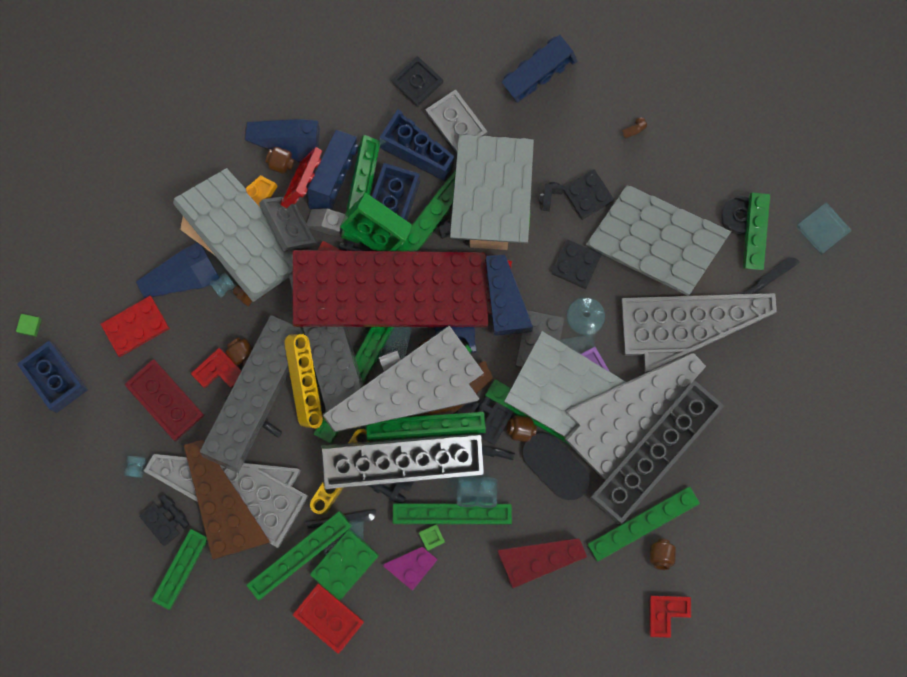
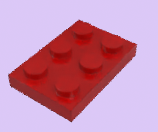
[280,147,322,208]
[101,296,170,357]
[293,583,364,654]

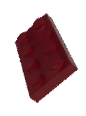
[124,359,205,442]

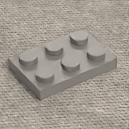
[425,89,488,153]

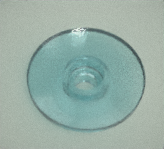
[567,298,605,335]

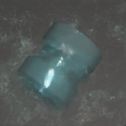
[210,272,236,298]
[123,456,146,479]

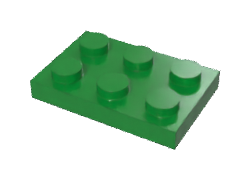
[310,529,379,601]

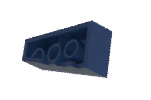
[501,35,578,103]
[380,109,454,181]
[308,130,359,210]
[486,254,533,336]

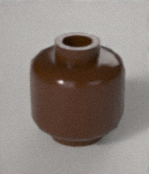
[265,147,295,174]
[226,337,253,366]
[506,415,537,442]
[649,539,676,570]

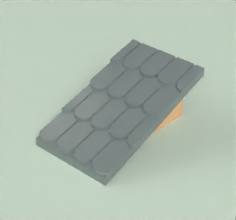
[450,135,534,250]
[173,168,293,302]
[586,185,731,296]
[504,331,626,438]

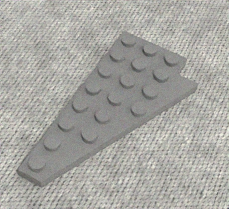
[621,293,777,373]
[323,326,484,432]
[565,353,706,480]
[144,454,309,548]

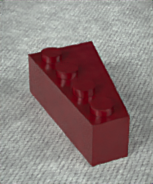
[497,538,587,589]

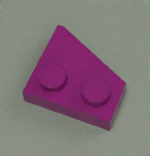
[383,547,438,591]

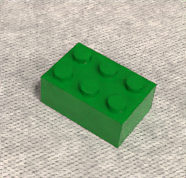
[340,192,412,251]

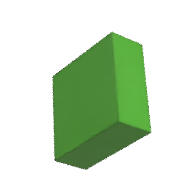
[16,314,42,337]
[419,524,445,551]

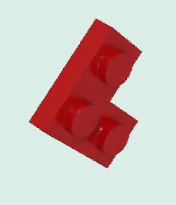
[191,348,241,389]
[650,596,691,638]

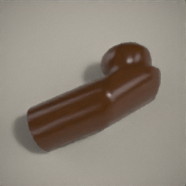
[622,117,647,139]

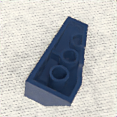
[245,119,320,162]
[136,242,220,298]

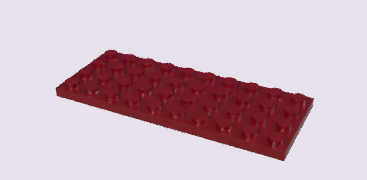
[293,250,488,327]

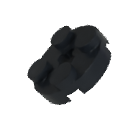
[721,196,749,234]

